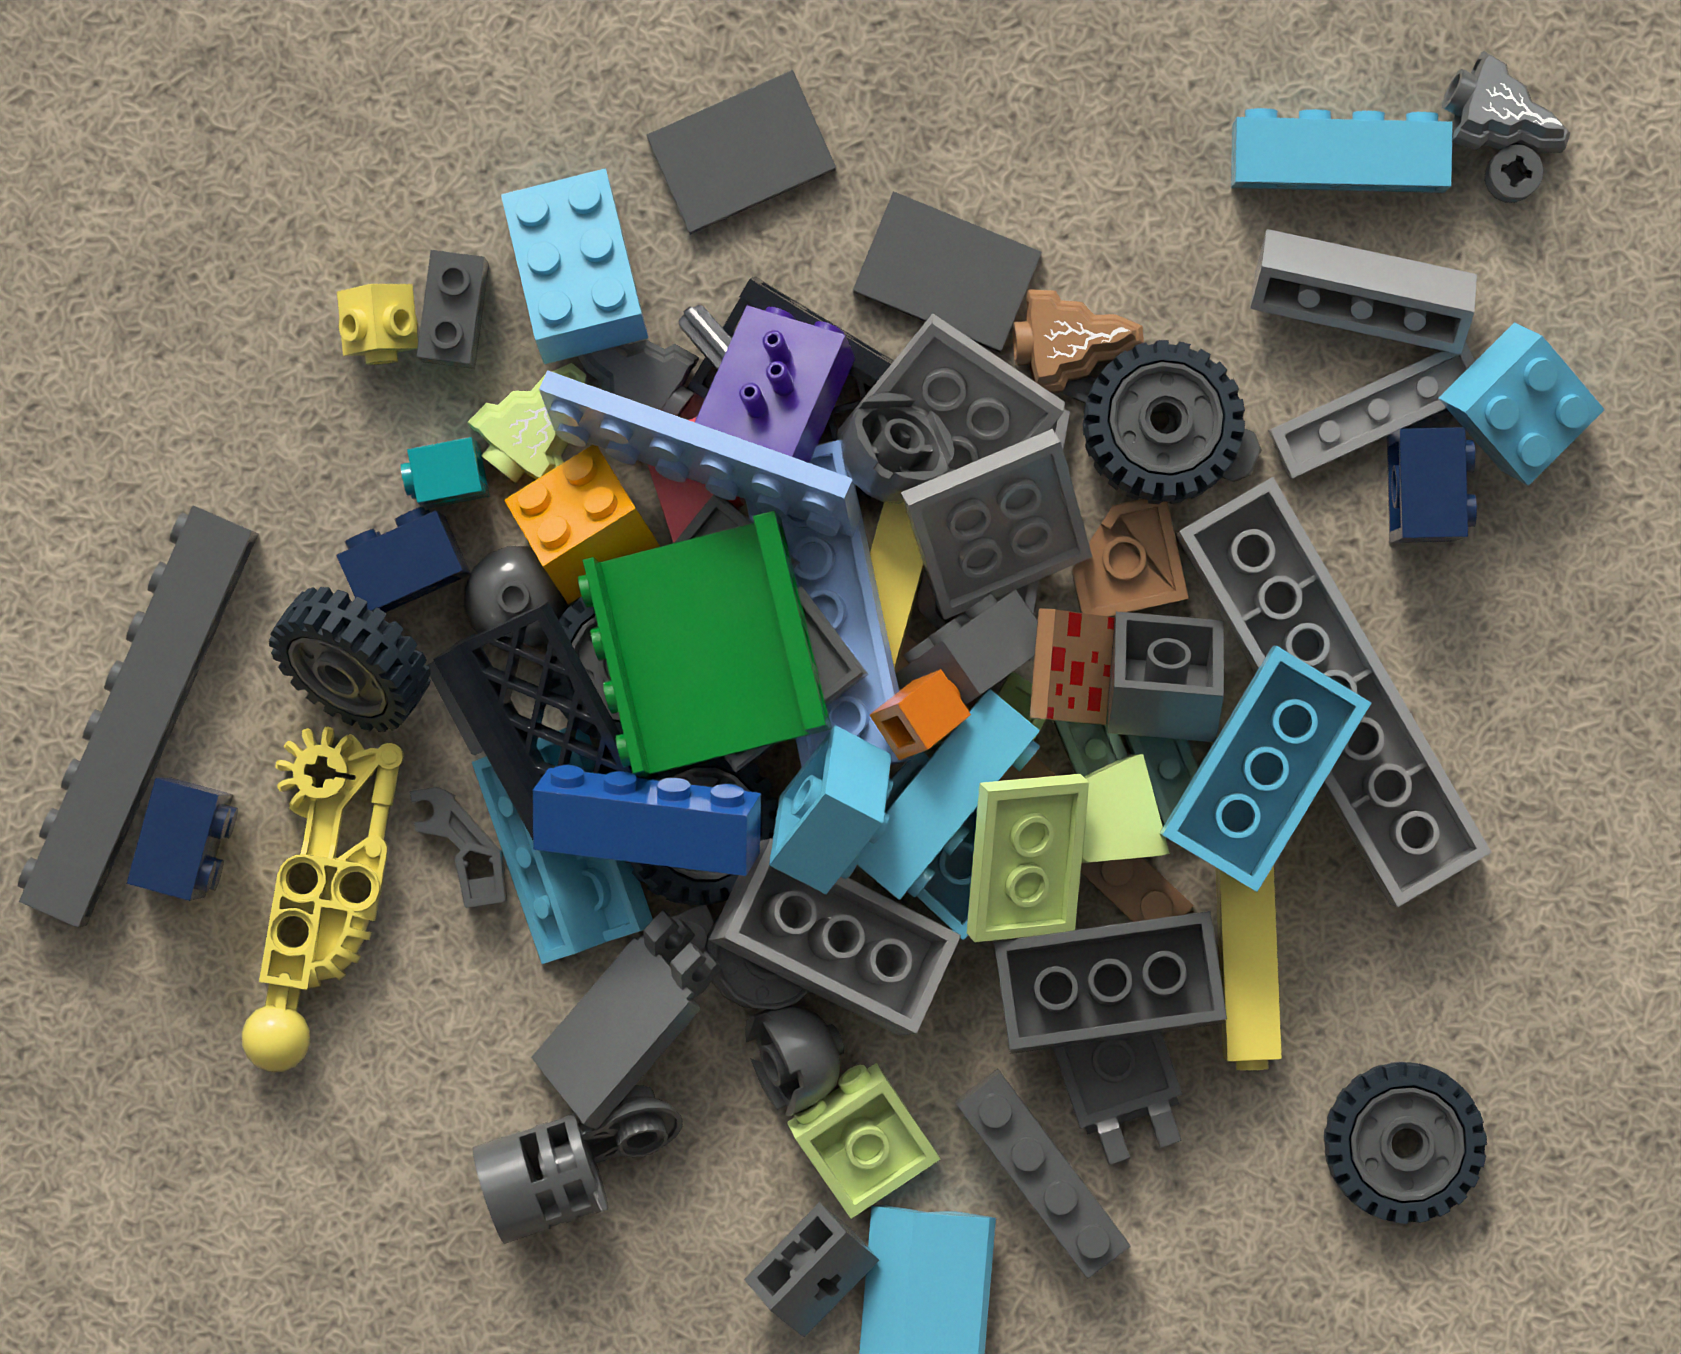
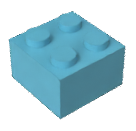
[1438,322,1605,486]
[769,725,893,894]

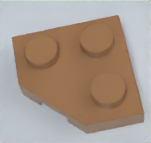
[1071,499,1189,617]

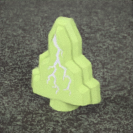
[467,363,587,483]

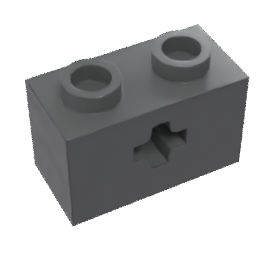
[416,250,489,369]
[744,1202,879,1337]

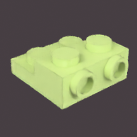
[787,1063,940,1219]

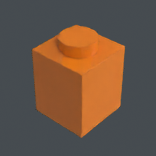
[869,669,971,760]

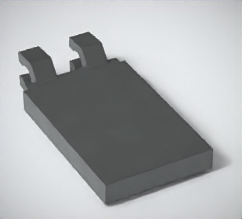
[531,910,723,1130]
[1053,1033,1182,1165]

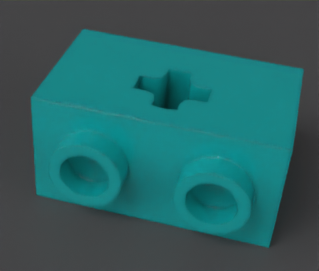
[401,437,490,509]

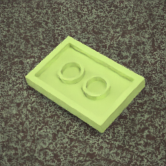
[966,774,1089,942]

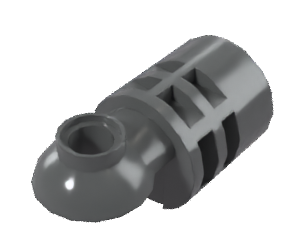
[472,1085,683,1244]

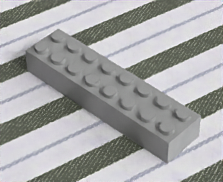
[1175,477,1492,907]

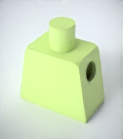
[1082,754,1170,863]

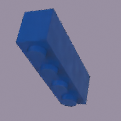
[533,765,761,876]

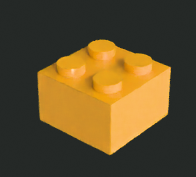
[504,445,660,604]

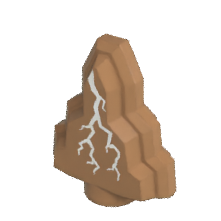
[1012,290,1144,394]

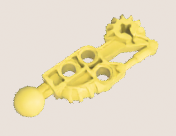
[242,727,404,1072]

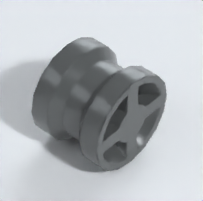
[1484,145,1543,203]

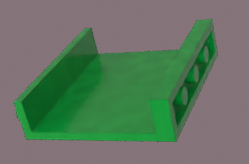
[578,511,832,777]

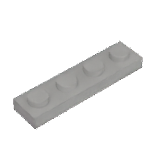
[1268,341,1475,480]

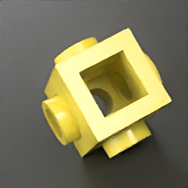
[337,284,418,365]

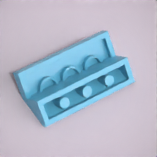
[472,728,653,964]
[859,1205,996,1354]

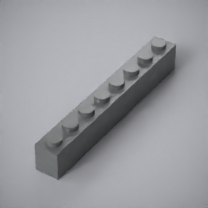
[17,505,259,928]

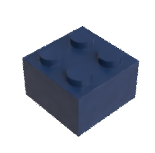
[1387,427,1477,543]
[336,506,471,613]
[126,777,238,901]

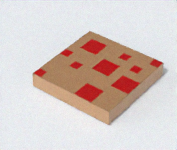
[1030,608,1115,725]

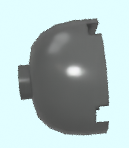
[841,392,955,504]
[464,546,571,652]
[745,1005,844,1117]

